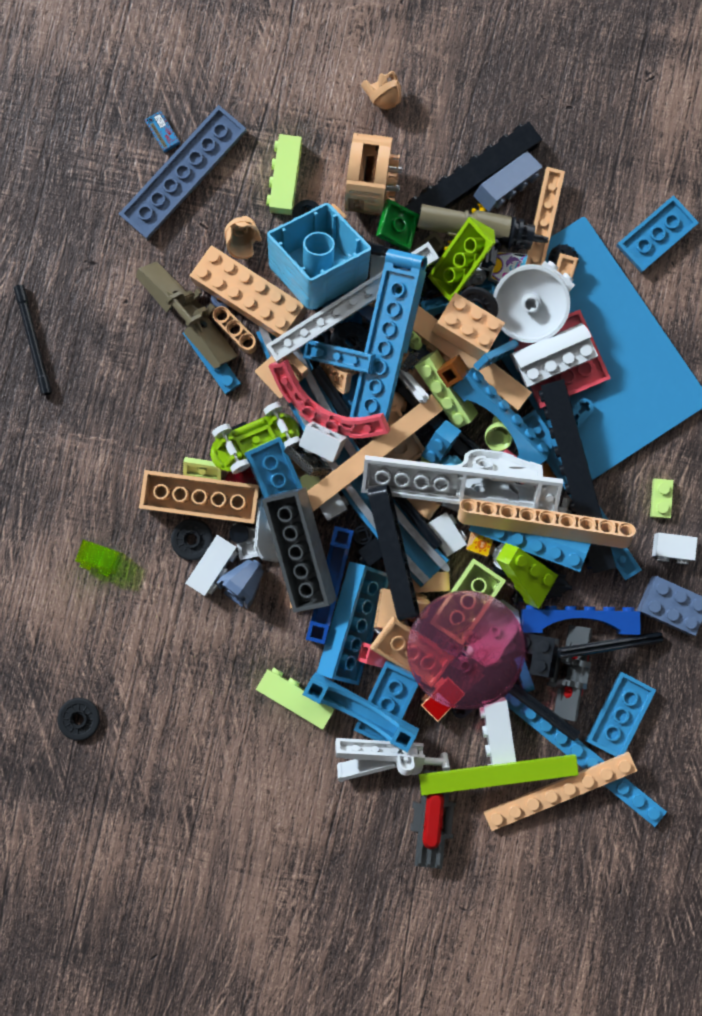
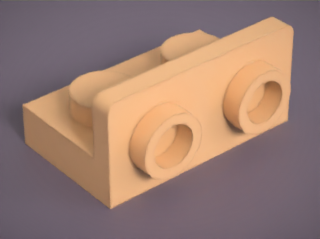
[319,362,359,394]

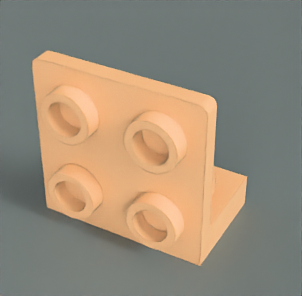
[255,353,308,399]

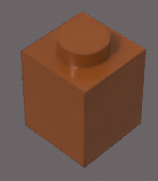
[437,355,470,388]

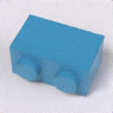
[421,420,461,464]

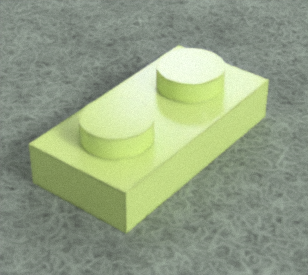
[183,457,222,480]
[650,478,674,519]

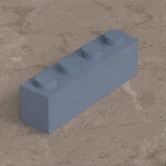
[473,151,542,212]

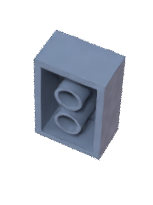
[637,576,702,636]

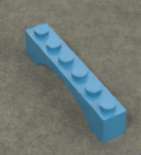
[452,367,550,464]
[302,672,419,753]

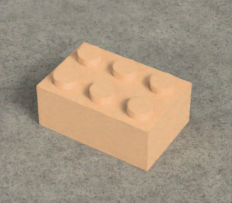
[431,292,505,360]

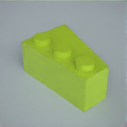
[496,543,558,609]

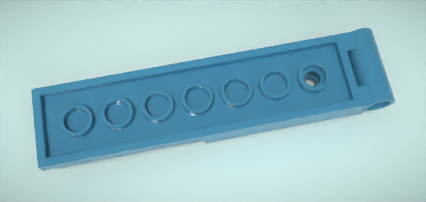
[350,249,428,423]

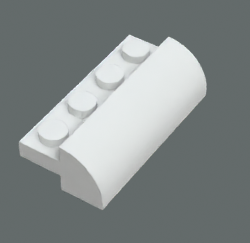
[510,323,598,388]

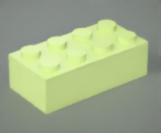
[429,559,506,645]

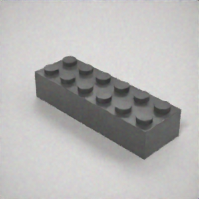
[262,487,337,613]

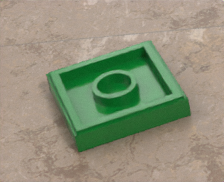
[376,199,419,251]

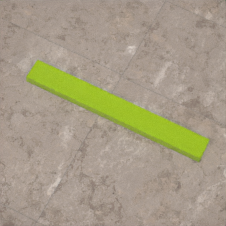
[419,754,579,795]

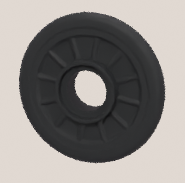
[461,286,498,317]
[330,322,369,352]
[171,519,213,560]
[57,698,100,741]

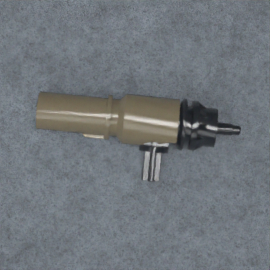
[417,204,549,267]

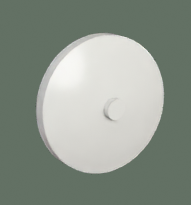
[493,264,570,343]

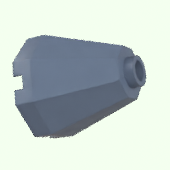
[216,560,264,609]

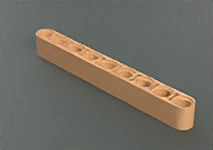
[307,394,443,511]
[457,499,636,548]

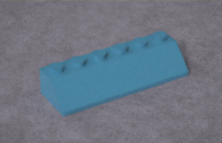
[469,525,591,572]
[317,562,389,685]

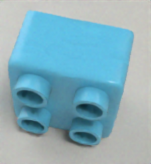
[267,203,371,310]

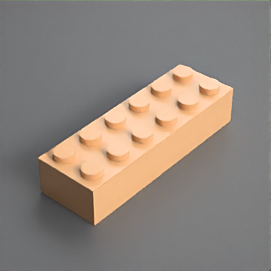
[189,245,307,338]
[139,470,261,524]

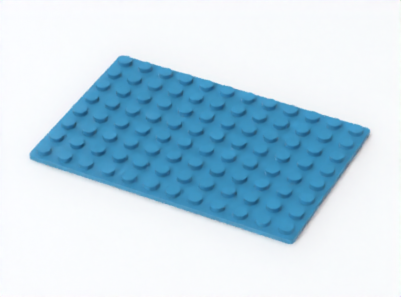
[475,217,702,480]

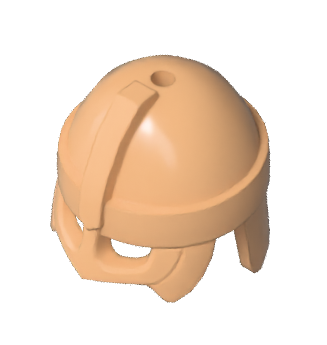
[361,71,401,110]
[224,216,262,259]

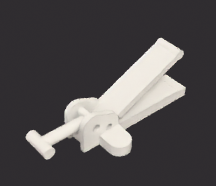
[335,738,450,782]

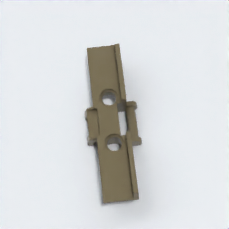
[136,261,237,369]

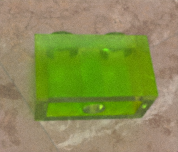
[75,540,123,577]

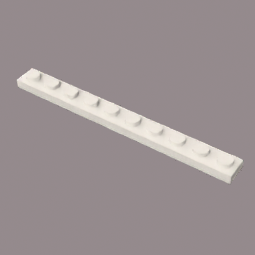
[266,242,439,363]

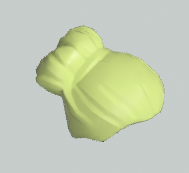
[484,415,513,451]

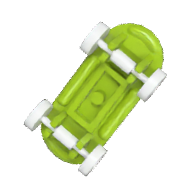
[210,402,300,474]

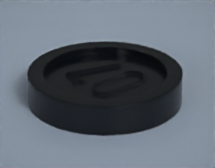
[229,524,249,543]

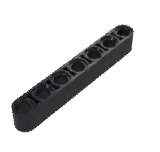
[368,484,420,621]

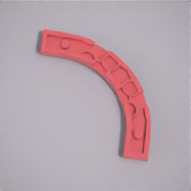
[268,359,390,438]

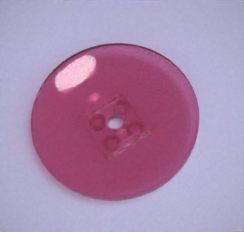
[407,590,525,709]

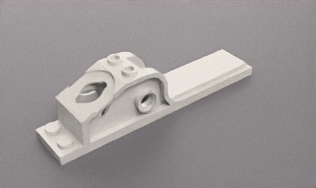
[361,449,563,512]

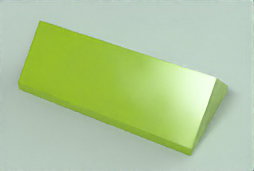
[427,217,495,301]

